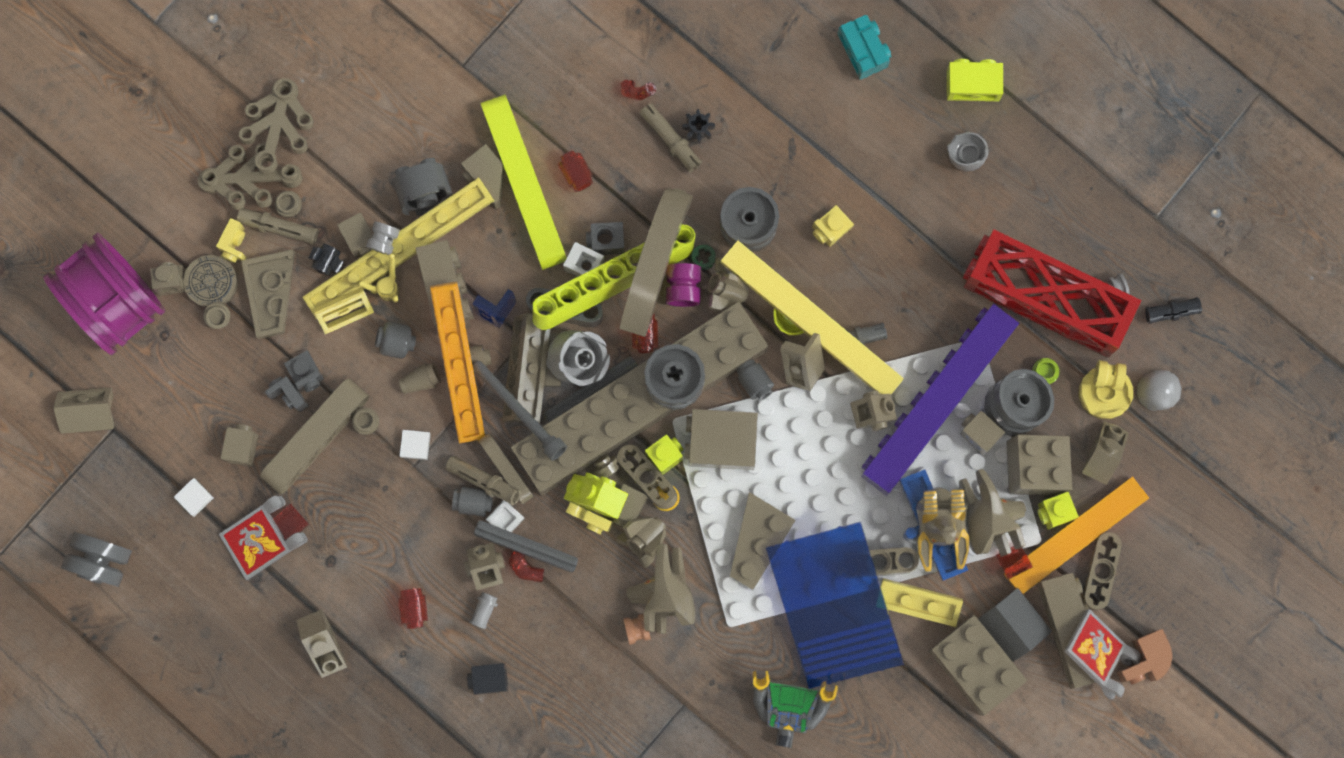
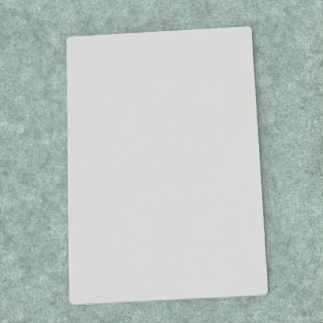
[673,342,1041,627]

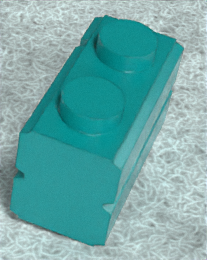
[837,15,892,80]

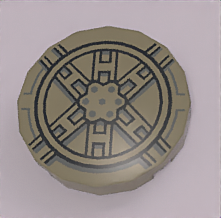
[183,255,238,308]

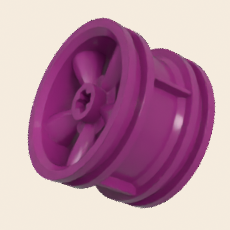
[43,232,166,355]

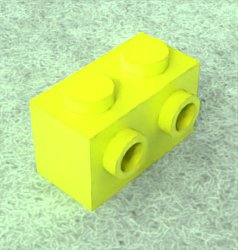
[947,59,1003,101]
[563,472,628,519]

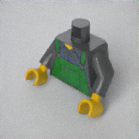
[752,671,838,748]

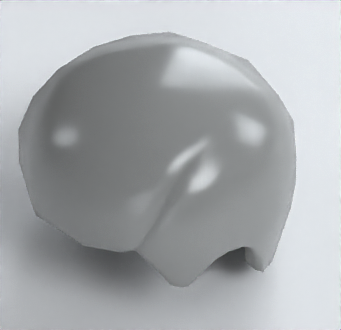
[947,132,989,172]
[1137,370,1182,411]

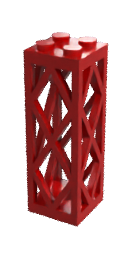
[963,229,1142,358]

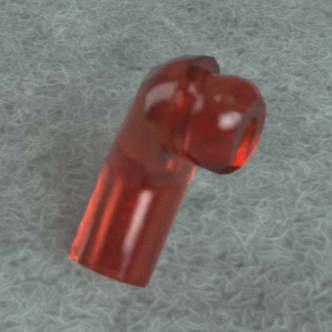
[620,79,656,101]
[509,551,545,582]

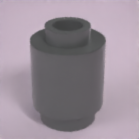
[736,359,774,401]
[452,487,493,517]

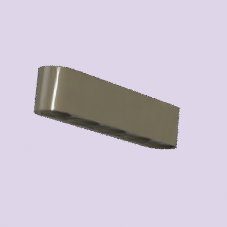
[260,378,370,495]

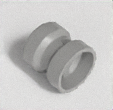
[366,221,400,255]

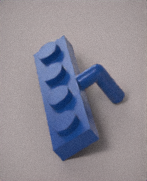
[899,469,968,581]

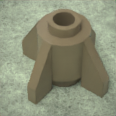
[699,257,749,311]
[616,516,667,568]

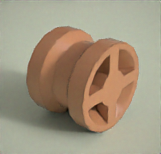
[623,613,651,645]

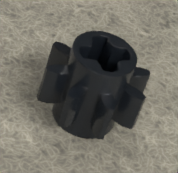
[682,109,715,144]
[308,243,344,276]

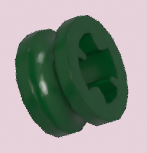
[692,244,716,271]

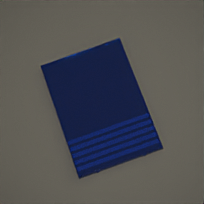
[766,521,904,689]

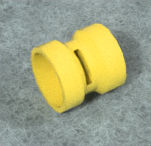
[1093,360,1127,391]

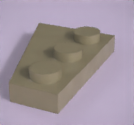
[241,249,295,339]
[729,492,796,591]

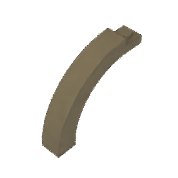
[619,188,693,337]

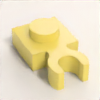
[566,502,613,535]

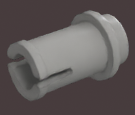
[469,592,498,629]

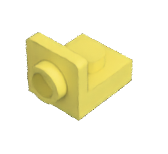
[812,205,854,247]
[216,218,246,263]

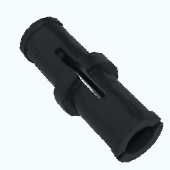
[1145,297,1202,324]

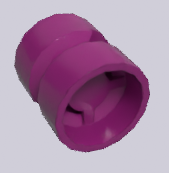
[666,263,701,307]

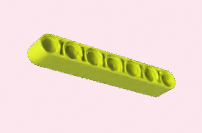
[480,94,567,270]
[532,225,695,330]

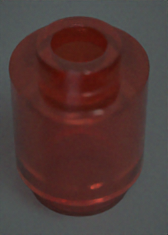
[558,151,593,192]
[632,314,659,353]
[398,588,428,629]

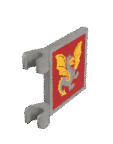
[219,496,308,580]
[1064,609,1141,700]

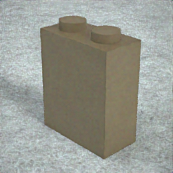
[684,409,758,470]

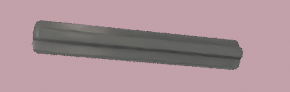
[544,356,638,423]
[474,521,578,572]

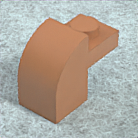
[1117,629,1172,685]

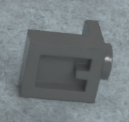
[284,350,324,392]
[265,376,309,412]

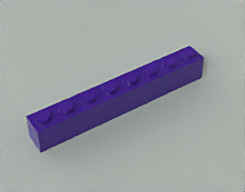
[861,304,1019,496]

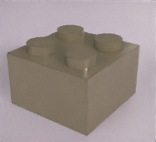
[1006,435,1073,495]

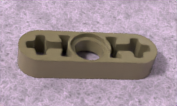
[478,433,534,505]
[617,445,677,509]
[1082,532,1122,610]

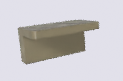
[780,333,825,392]
[53,387,115,434]

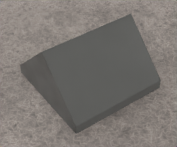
[978,588,1052,662]

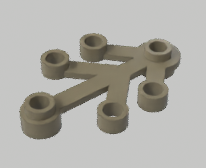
[239,78,314,174]
[197,143,303,210]

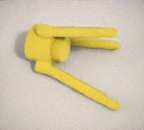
[359,253,399,303]

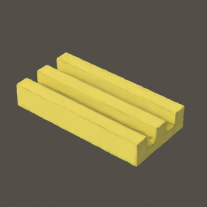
[313,287,374,334]

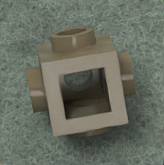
[850,390,897,432]
[464,543,505,590]

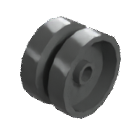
[719,187,779,252]
[644,344,705,410]
[984,369,1054,437]
[61,532,132,587]

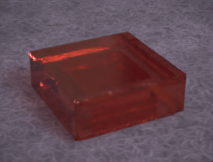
[273,504,310,540]
[996,546,1033,580]

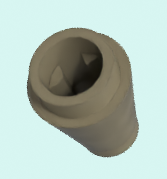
[399,363,441,394]

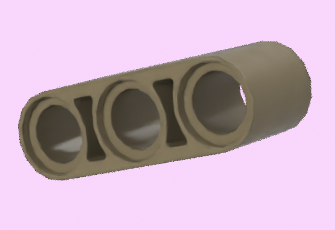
[838,547,919,578]

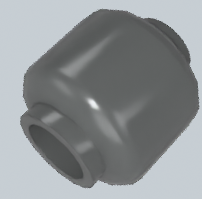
[375,321,416,359]

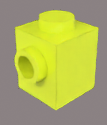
[645,434,684,475]
[1038,492,1079,530]

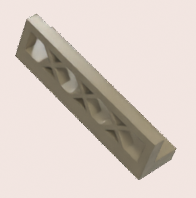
[502,313,550,424]

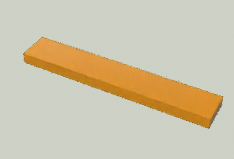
[430,281,485,443]
[1003,477,1149,594]

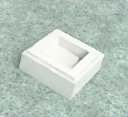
[400,430,431,460]
[174,478,214,517]
[486,500,525,532]

